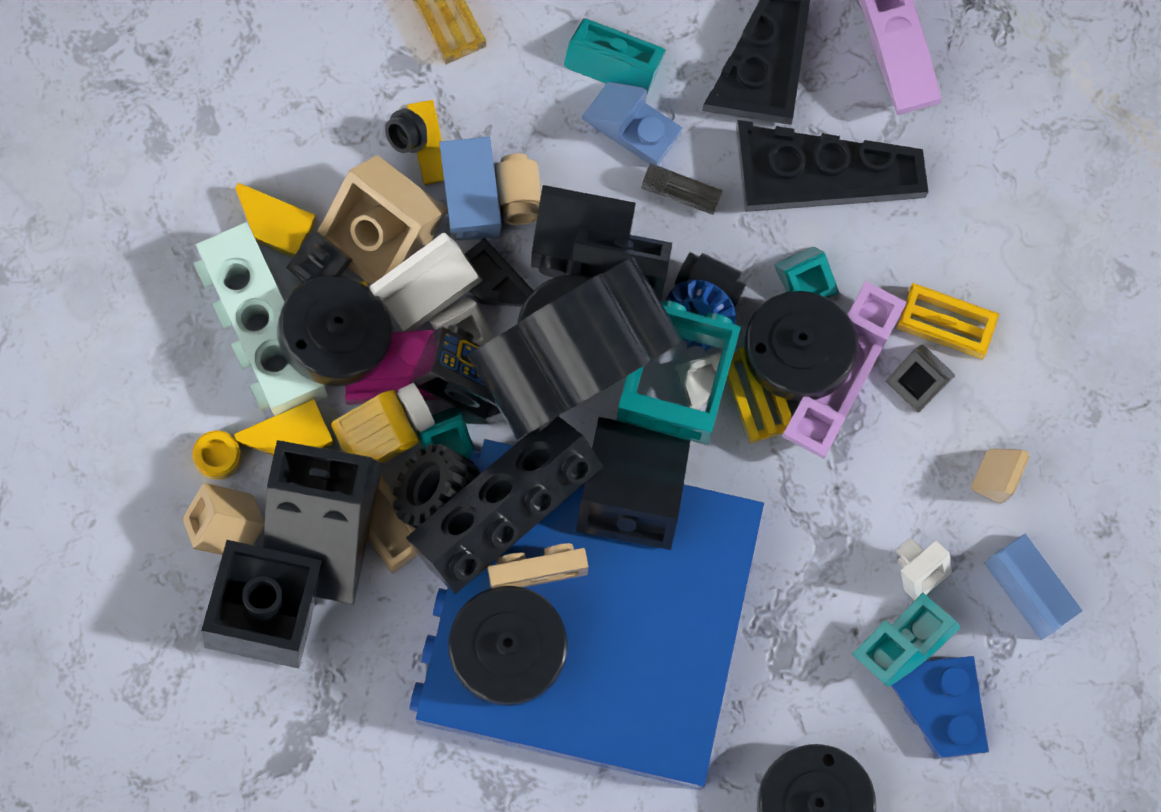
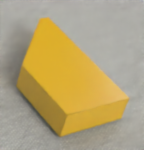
[235,183,317,258]
[234,399,334,456]

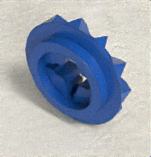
[665,280,736,352]

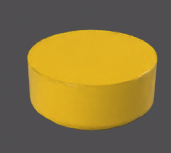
[192,430,242,480]

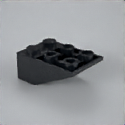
[263,440,383,604]

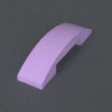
[782,281,907,459]

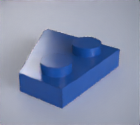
[891,656,989,759]

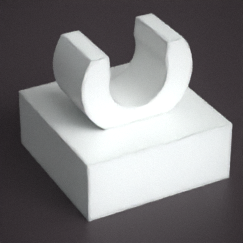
[896,538,952,601]

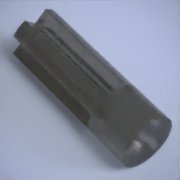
[641,163,723,215]

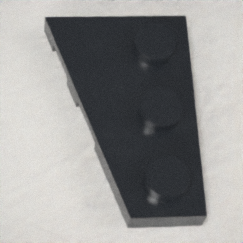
[702,0,810,125]

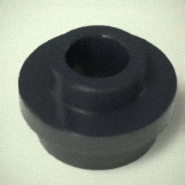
[385,108,427,153]

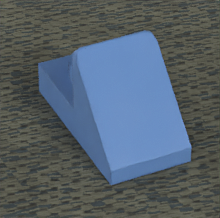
[582,82,683,168]

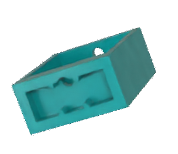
[617,301,741,446]

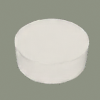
[397,383,435,432]

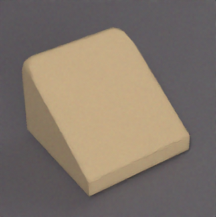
[971,449,1030,504]

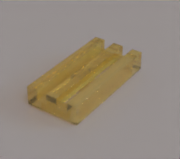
[413,0,486,65]

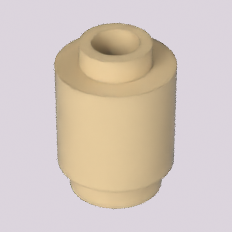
[494,153,541,225]

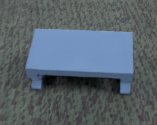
[440,136,501,241]

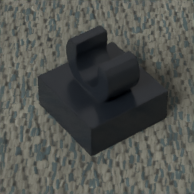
[286,231,353,282]

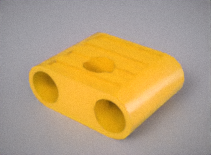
[331,390,419,463]

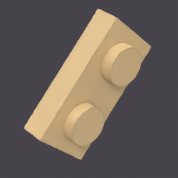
[488,543,589,588]

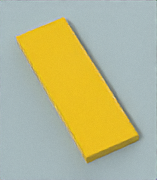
[407,100,444,185]

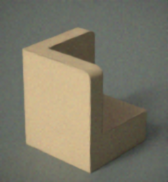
[182,483,265,555]

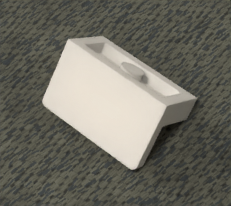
[369,233,483,332]

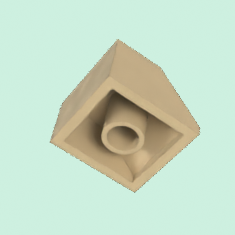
[318,155,448,285]

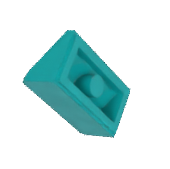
[564,18,666,96]

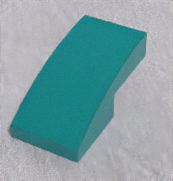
[852,592,961,687]

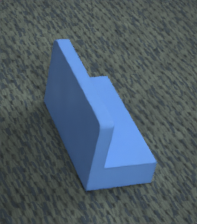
[984,534,1083,640]

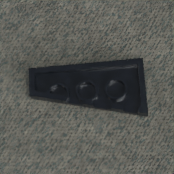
[736,120,929,212]

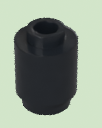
[674,252,746,309]

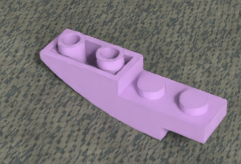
[858,0,941,116]

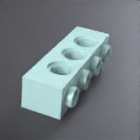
[194,222,328,416]

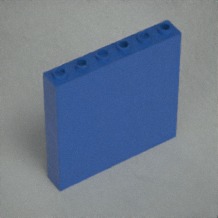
[409,439,764,790]

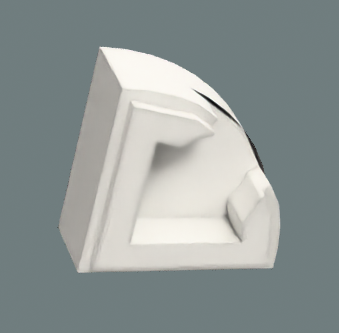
[675,353,721,409]

